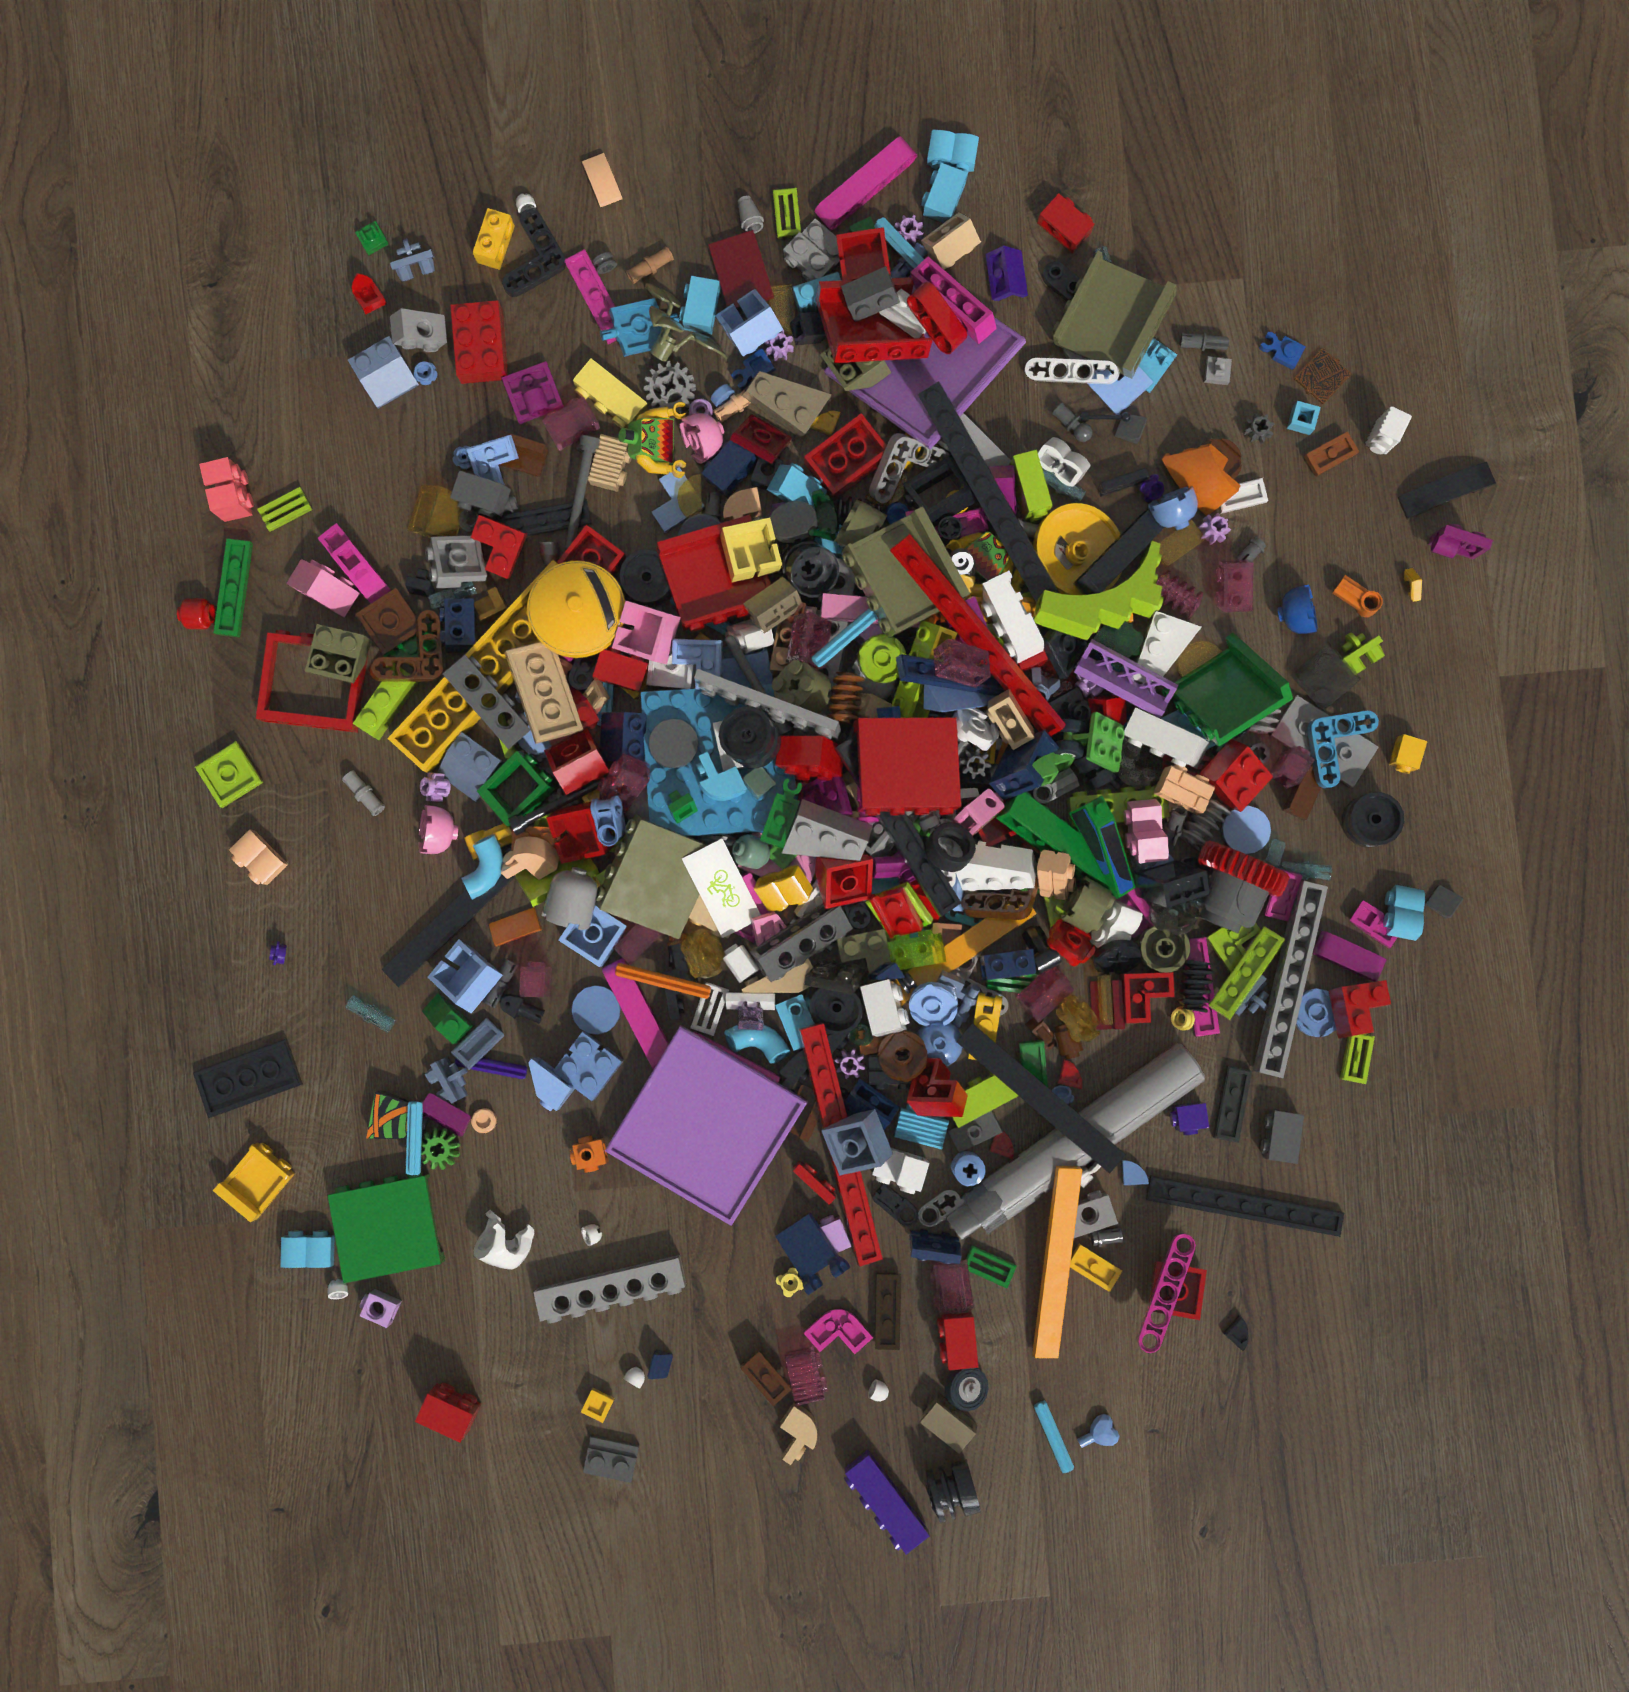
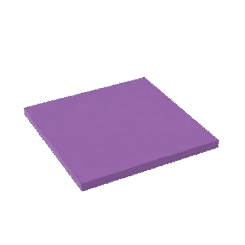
[824,274,1026,450]
[605,1025,808,1226]

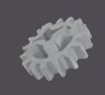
[644,361,696,413]

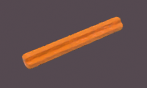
[615,963,711,999]

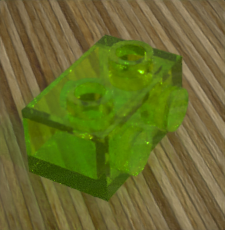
[887,929,946,970]

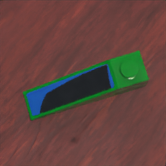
[1069,796,1136,899]

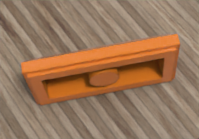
[489,907,543,947]

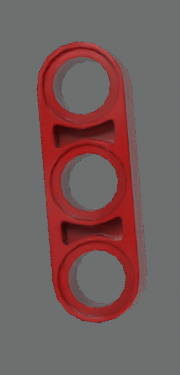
[907,282,968,354]

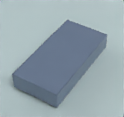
[451,1018,504,1070]

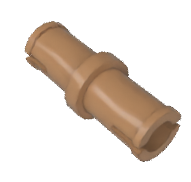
[626,246,674,284]

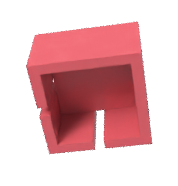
[199,457,254,522]

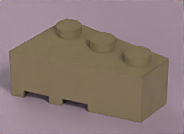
[741,371,832,438]

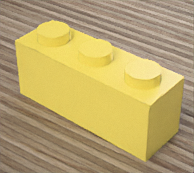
[573,358,649,429]

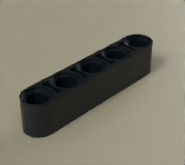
[1073,509,1164,595]

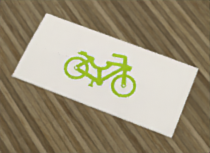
[682,839,761,938]

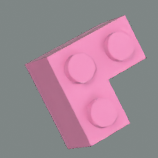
[286,559,359,618]
[1124,799,1169,863]

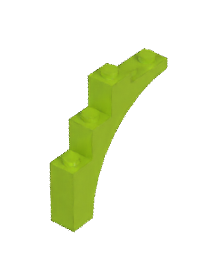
[1033,541,1163,640]

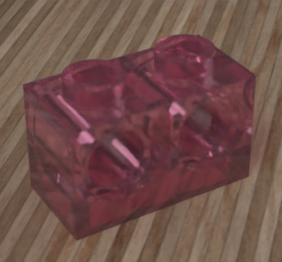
[786,612,832,670]
[933,639,991,688]

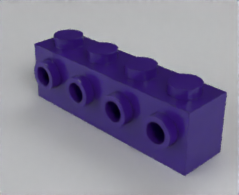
[844,1450,930,1555]

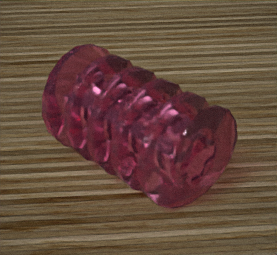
[1156,570,1203,620]

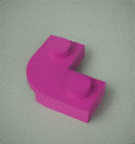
[804,1309,873,1354]

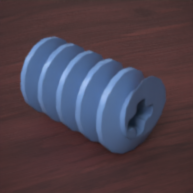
[951,1151,985,1187]

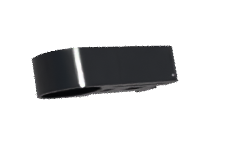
[872,1183,918,1226]

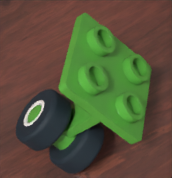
[1054,712,1124,772]

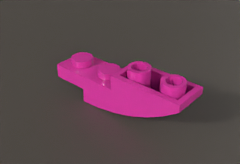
[318,523,391,604]

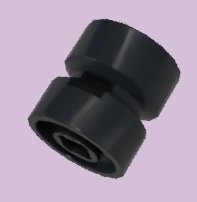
[1073,752,1117,791]

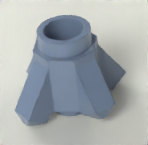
[1029,667,1060,701]

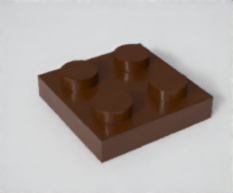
[355,588,417,655]

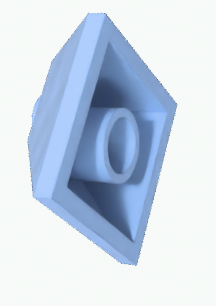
[529,1057,575,1111]

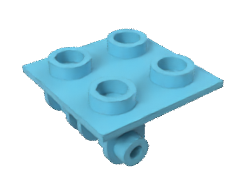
[1139,338,1177,393]

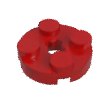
[1047,919,1095,966]

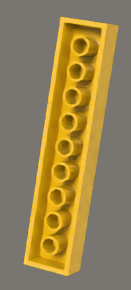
[387,560,558,773]

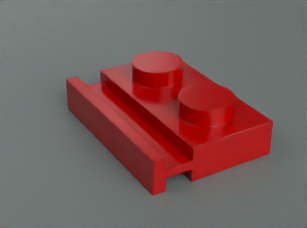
[869,887,924,939]
[793,1161,836,1205]

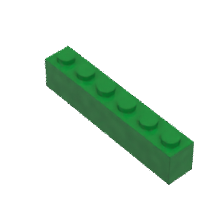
[996,792,1132,899]

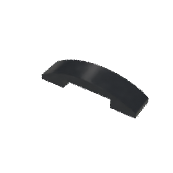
[1398,462,1496,519]

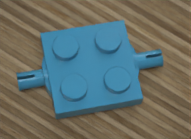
[600,298,679,357]

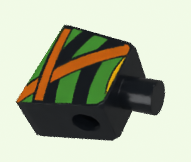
[366,1090,428,1139]

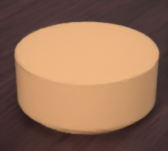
[471,1108,497,1133]

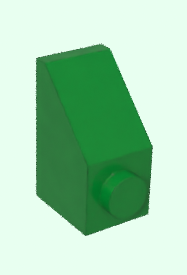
[422,993,475,1044]

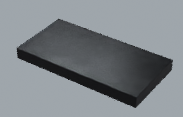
[193,1039,303,1118]

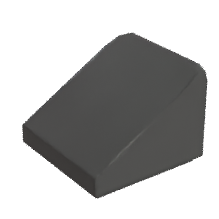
[1115,415,1147,444]
[1425,885,1464,919]

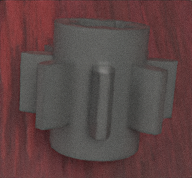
[1243,413,1275,444]
[960,746,991,779]

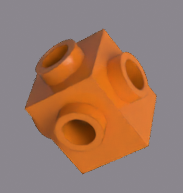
[570,1135,609,1173]

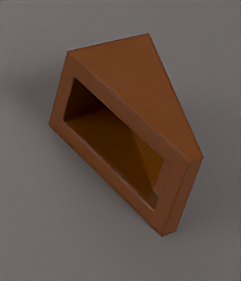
[1025,1015,1057,1051]

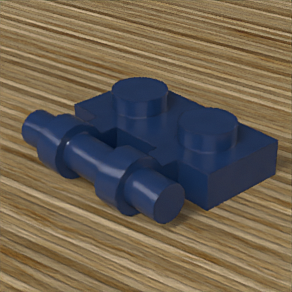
[909,1229,962,1264]

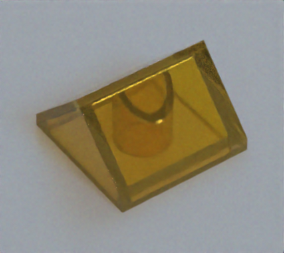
[407,485,464,538]

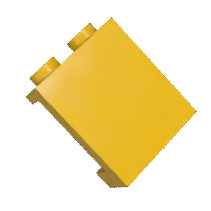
[213,1143,295,1222]

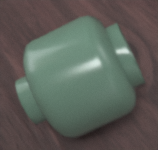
[732,834,770,869]

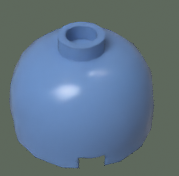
[1148,486,1198,530]
[916,1022,962,1067]

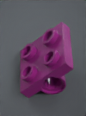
[502,361,564,424]
[1428,524,1493,560]
[797,776,853,816]

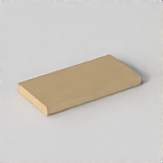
[505,642,583,744]

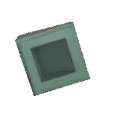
[742,767,776,800]

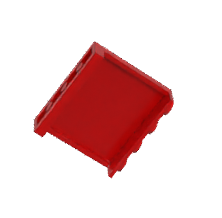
[815,277,933,363]
[656,515,771,632]
[853,718,961,816]

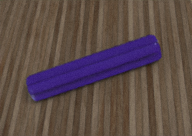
[455,1058,527,1079]

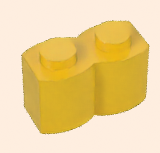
[753,865,813,911]

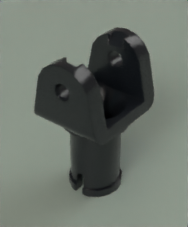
[500,994,545,1024]

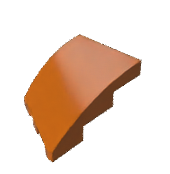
[1162,443,1241,516]

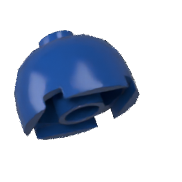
[1278,584,1318,634]

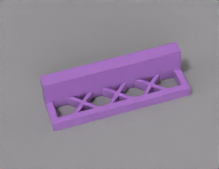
[1074,639,1178,718]

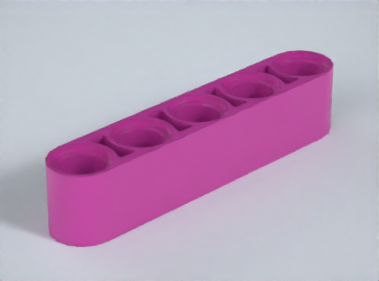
[814,136,917,230]
[602,957,669,1070]
[1137,1234,1196,1353]

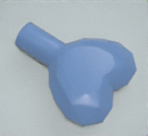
[1077,1414,1119,1448]

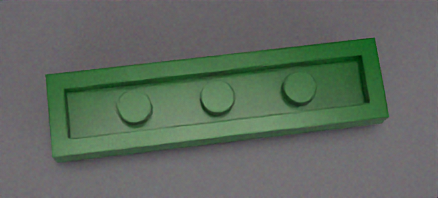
[213,539,253,637]

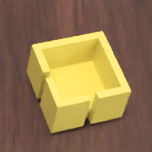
[720,518,782,582]

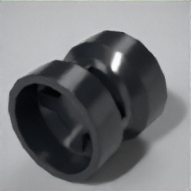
[937,516,962,546]

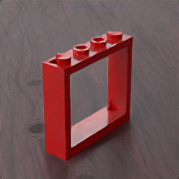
[256,630,369,733]

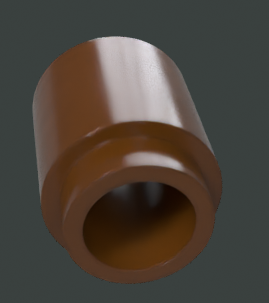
[1054,1022,1084,1059]

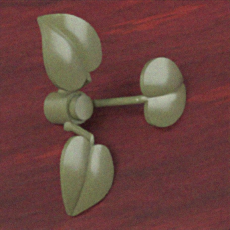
[645,283,727,362]

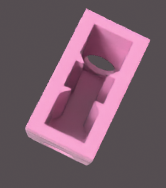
[950,789,1006,836]

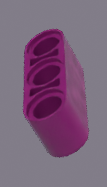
[1312,931,1387,982]

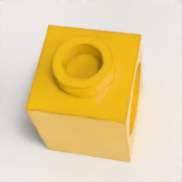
[1389,734,1427,774]

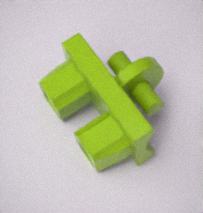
[1337,633,1385,676]

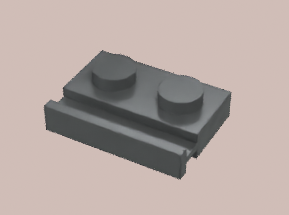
[583,1435,639,1483]

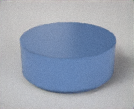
[711,384,735,408]

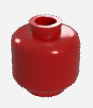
[177,598,216,630]

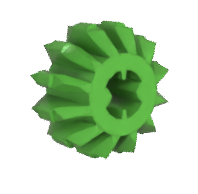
[421,1128,461,1170]

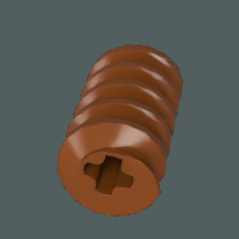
[827,672,865,726]

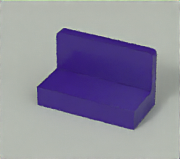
[986,246,1028,301]

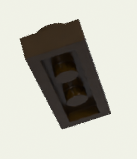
[875,1273,901,1350]

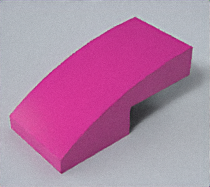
[1349,900,1398,949]

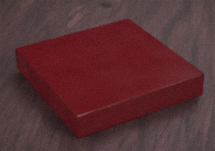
[730,414,792,464]

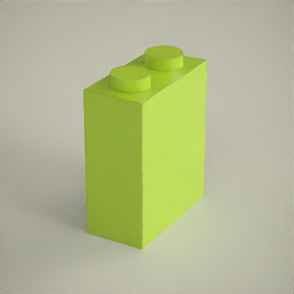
[1010,449,1052,524]

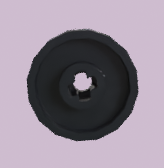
[620,549,671,606]
[718,706,781,769]
[1342,792,1405,847]
[809,972,866,1035]

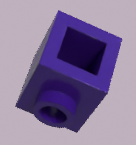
[1170,1102,1209,1135]

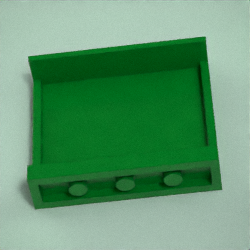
[1162,633,1293,747]
[328,1171,445,1283]

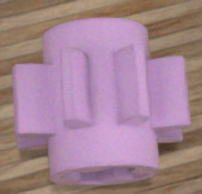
[895,215,923,247]
[765,330,794,361]
[1198,513,1231,545]
[1074,674,1104,698]
[420,772,451,802]
[835,1048,866,1079]

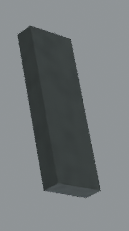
[1213,1066,1252,1143]

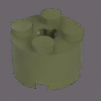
[834,500,887,548]
[772,660,831,714]
[1060,876,1116,933]
[1137,923,1190,973]

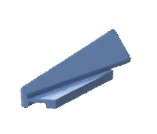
[924,684,996,712]

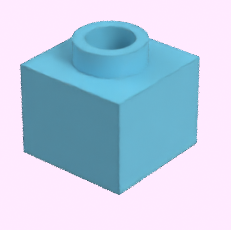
[1287,401,1321,435]

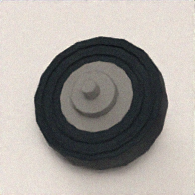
[945,1368,989,1411]

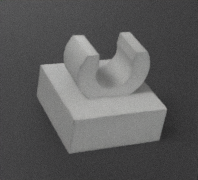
[1204,356,1232,385]

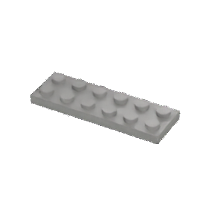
[694,669,841,740]

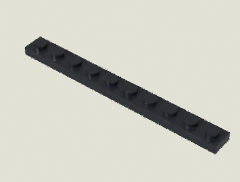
[918,381,1060,602]

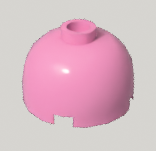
[680,413,724,464]
[418,805,458,854]

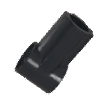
[1022,925,1062,974]

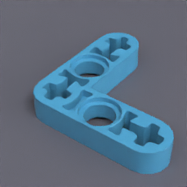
[1307,711,1379,788]

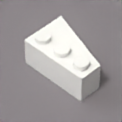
[981,571,1044,664]
[1132,611,1201,689]
[1124,708,1210,769]
[952,841,1037,891]

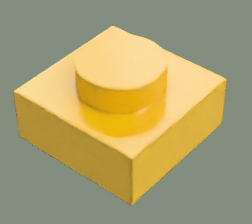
[581,1388,615,1423]

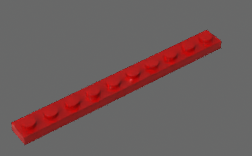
[890,534,1066,737]
[798,1022,883,1267]

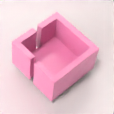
[612,601,681,664]

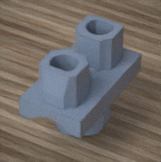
[390,238,435,282]
[1235,975,1269,1016]
[425,1057,468,1104]

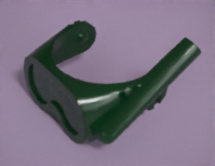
[808,490,839,541]

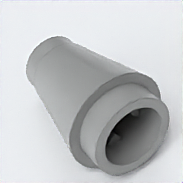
[738,196,764,233]

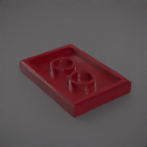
[708,230,774,310]

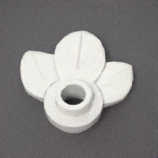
[1080,1162,1101,1188]

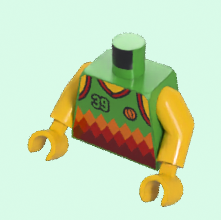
[618,402,686,478]
[945,531,1014,583]

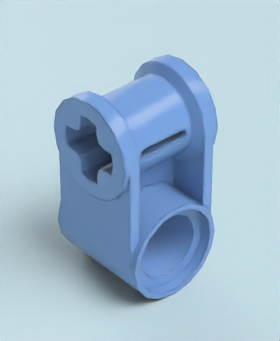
[591,796,626,846]

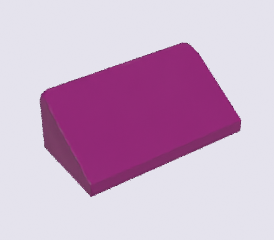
[422,1093,471,1137]

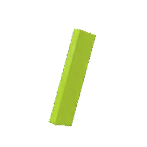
[1209,926,1285,1020]

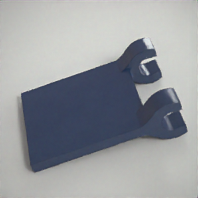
[775,1213,850,1295]

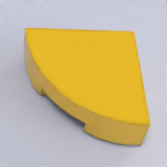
[810,411,841,436]
[1404,568,1422,602]

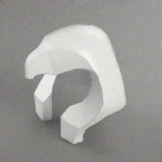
[474,1210,534,1269]

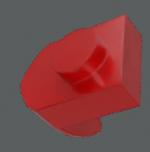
[351,273,387,315]

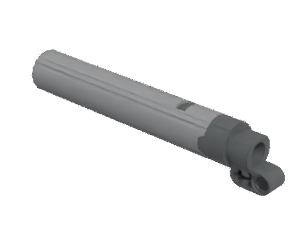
[918,1043,1205,1241]

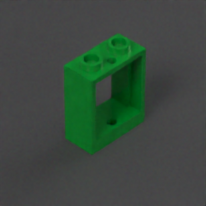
[477,751,556,827]

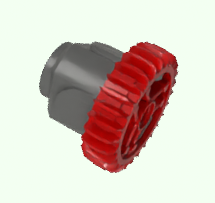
[1196,840,1290,934]

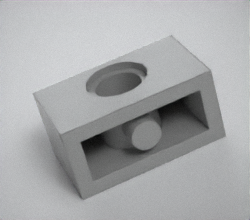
[390,308,447,352]
[1074,1190,1118,1238]

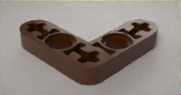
[369,610,443,682]
[961,857,1039,920]

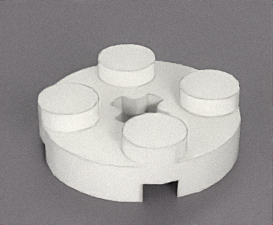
[952,708,999,751]

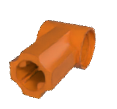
[1332,575,1383,617]

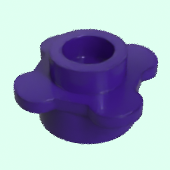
[1139,474,1164,502]
[269,941,287,965]

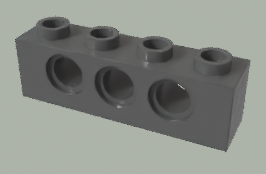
[443,655,531,749]
[750,904,853,983]

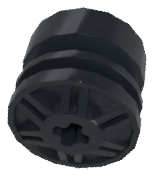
[779,538,839,597]
[926,1459,981,1524]

